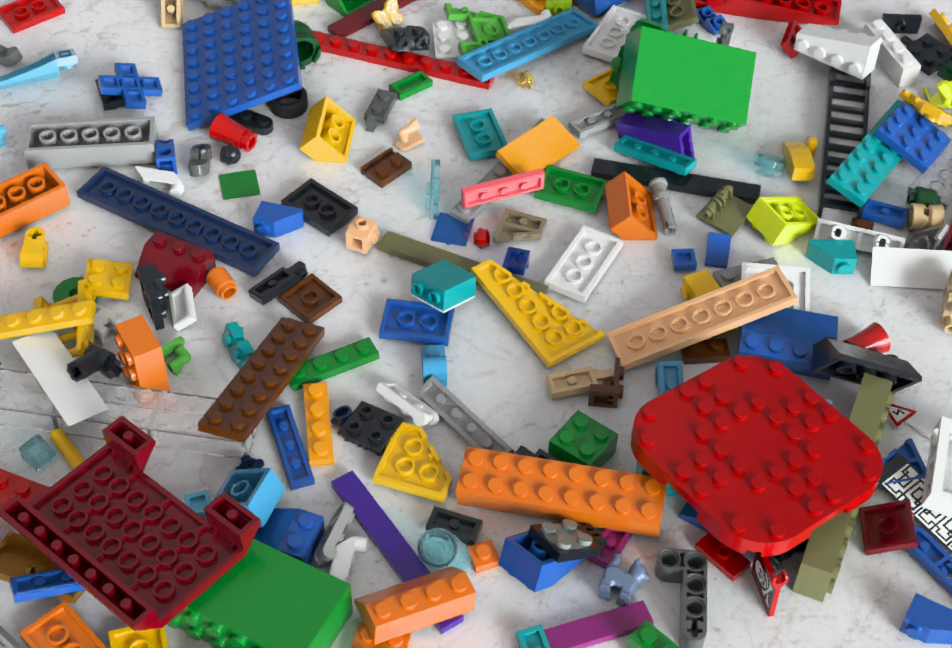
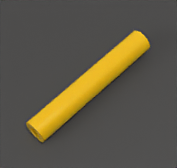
[50,428,85,469]

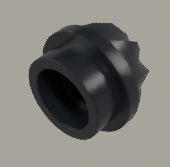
[220,144,241,165]

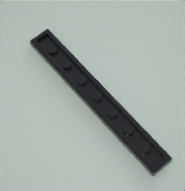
[591,158,761,204]

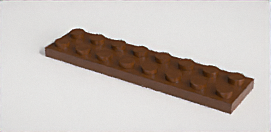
[198,317,325,443]

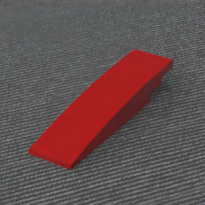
[694,0,842,25]

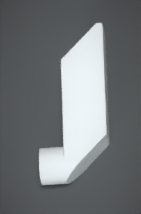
[508,10,552,34]
[135,166,184,198]
[329,536,369,583]

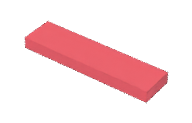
[461,168,545,208]

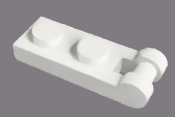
[376,381,439,426]

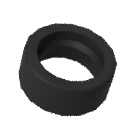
[269,86,308,119]

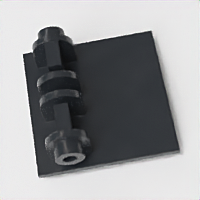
[337,401,404,456]

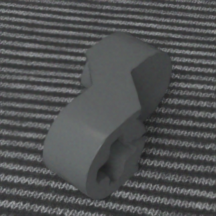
[0,45,23,67]
[188,144,212,177]

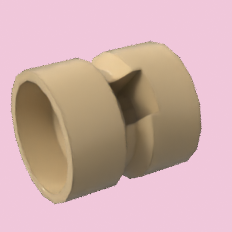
[907,203,945,231]

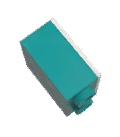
[411,259,476,313]

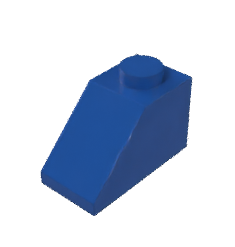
[253,201,304,238]

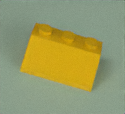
[299,96,356,163]

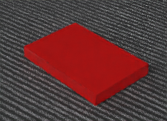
[0,0,66,34]

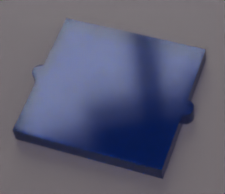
[431,213,474,247]

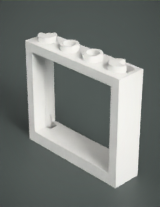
[921,416,952,518]

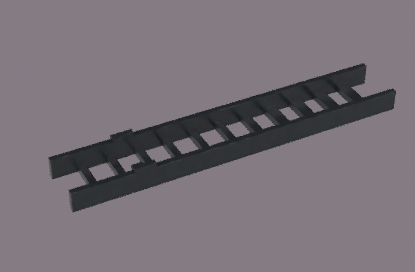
[817,65,871,219]

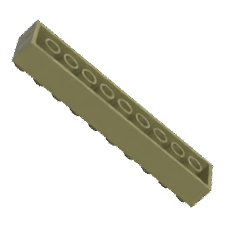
[792,373,895,602]

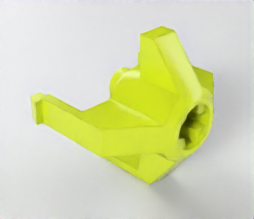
[923,80,952,108]

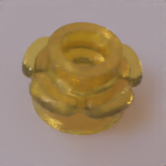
[517,70,535,89]

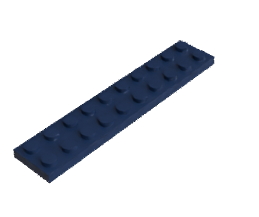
[77,166,280,277]

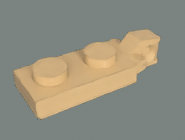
[546,366,614,399]

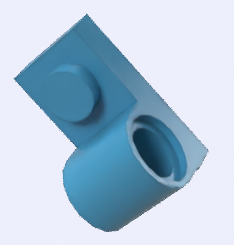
[421,344,447,387]
[655,361,684,396]

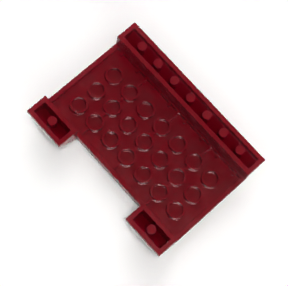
[0,415,261,631]

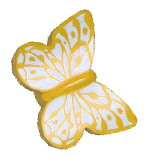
[371,0,403,29]

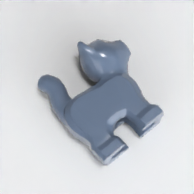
[597,553,650,607]

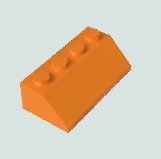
[354,566,476,645]

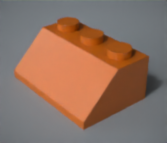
[605,171,658,240]

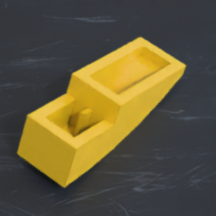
[782,141,816,181]

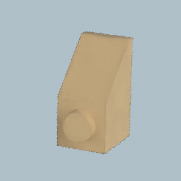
[161,0,184,28]

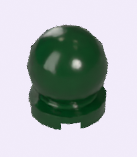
[294,20,322,70]

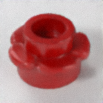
[473,228,490,249]

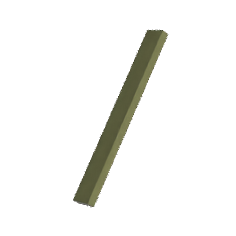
[378,231,549,295]

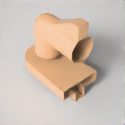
[396,117,424,151]

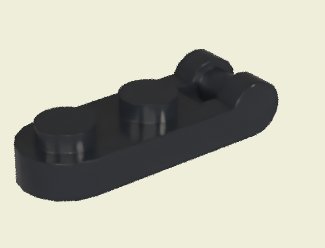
[229,109,274,136]

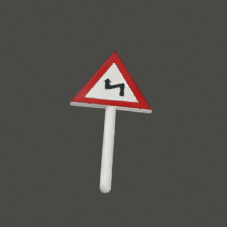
[886,404,931,440]

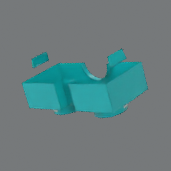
[221,322,254,370]

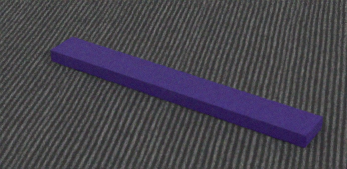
[331,470,464,634]

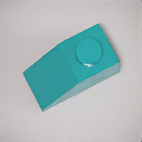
[805,239,857,274]

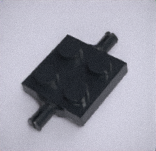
[900,33,952,76]

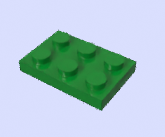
[534,165,609,214]

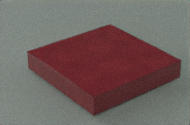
[859,499,918,556]

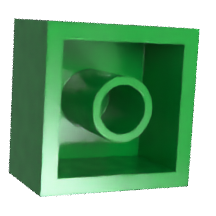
[548,410,618,468]

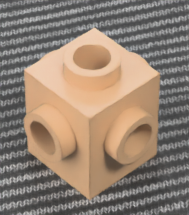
[345,216,379,254]

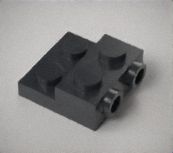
[380,25,430,52]
[137,263,169,331]

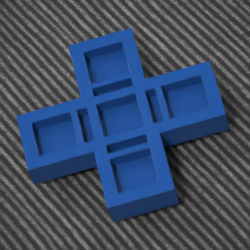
[98,63,163,109]

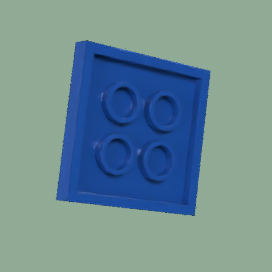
[874,101,952,174]

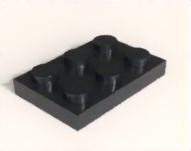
[281,178,358,237]

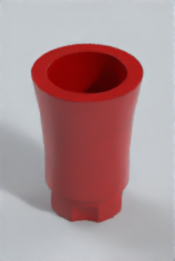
[209,113,258,152]
[842,322,890,353]

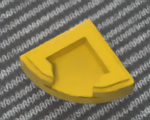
[805,136,818,157]

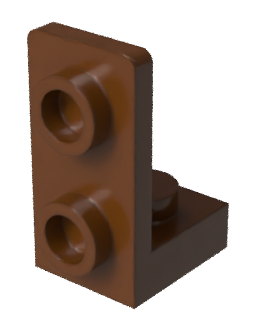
[588,357,624,408]

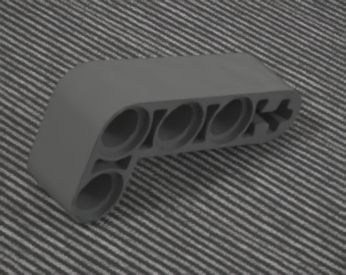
[655,548,707,648]

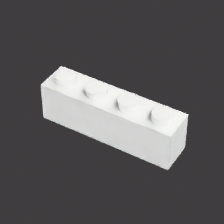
[862,19,921,88]

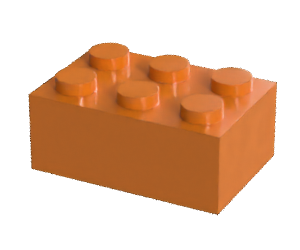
[114,315,171,404]

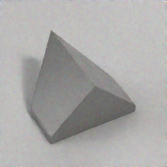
[904,224,949,250]

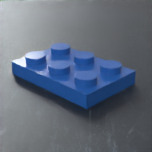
[379,298,455,346]

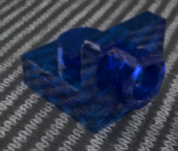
[502,246,530,276]

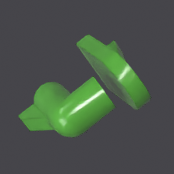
[161,336,191,376]

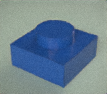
[671,248,697,271]

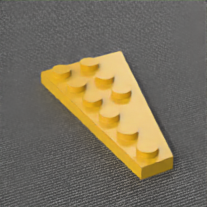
[471,259,606,368]

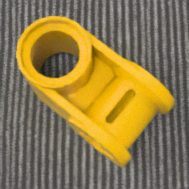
[20,227,49,269]

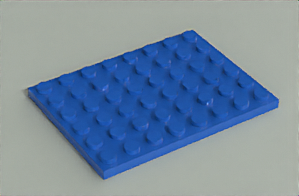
[182,0,302,131]

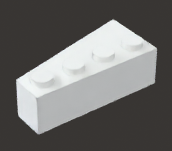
[794,23,882,80]

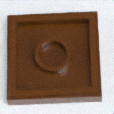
[278,273,342,323]

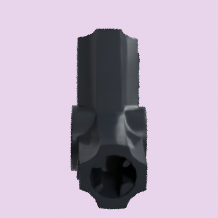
[67,343,122,382]

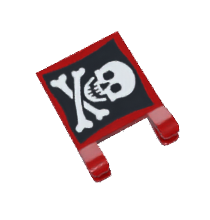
[751,552,789,617]

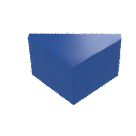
[705,232,732,269]

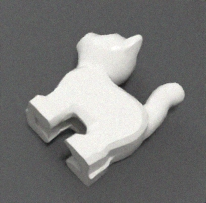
[73,302,122,346]

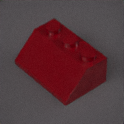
[135,231,216,299]

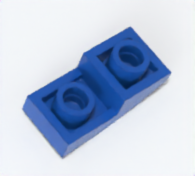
[697,5,727,35]

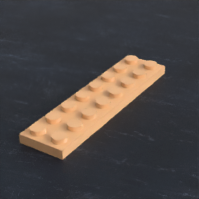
[606,266,798,371]

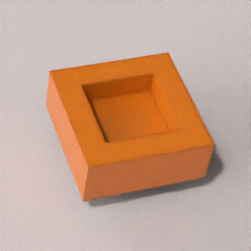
[467,539,500,573]

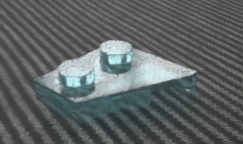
[425,159,440,220]

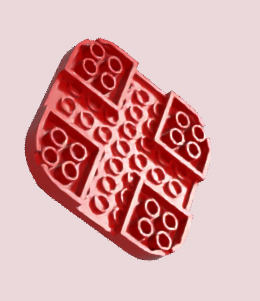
[630,355,883,556]

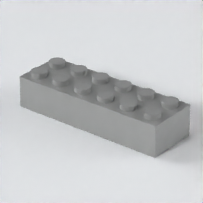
[24,116,158,169]

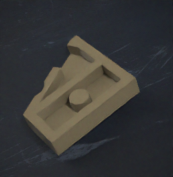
[492,208,547,243]

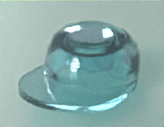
[753,151,787,178]
[417,528,471,573]

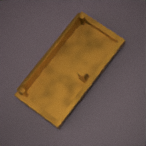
[0,531,85,604]

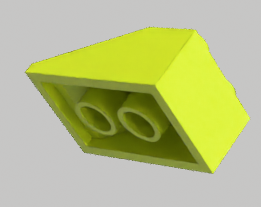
[746,197,819,245]

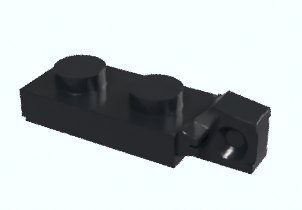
[248,261,308,306]

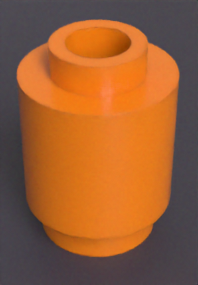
[206,267,237,300]

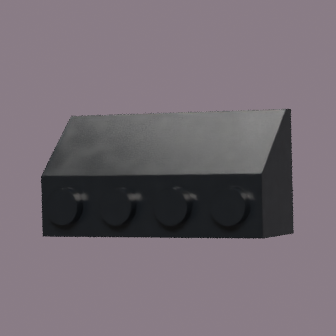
[812,337,922,393]

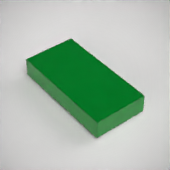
[389,70,433,101]

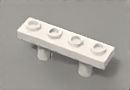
[813,218,906,253]

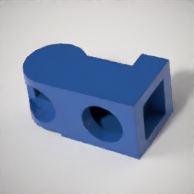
[155,139,178,174]

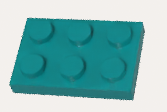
[452,108,507,161]

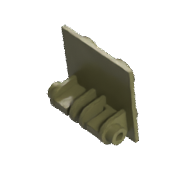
[696,185,753,237]

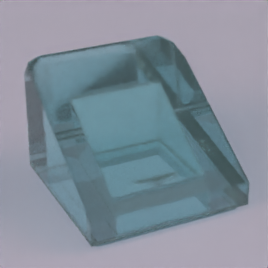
[19,434,58,472]

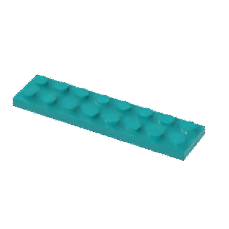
[826,99,925,208]

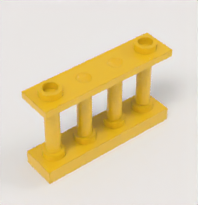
[33,280,96,358]

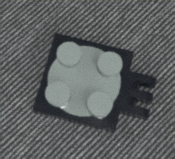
[528,519,607,563]

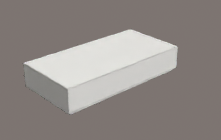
[168,284,197,331]

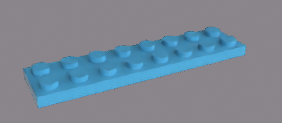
[456,8,599,82]

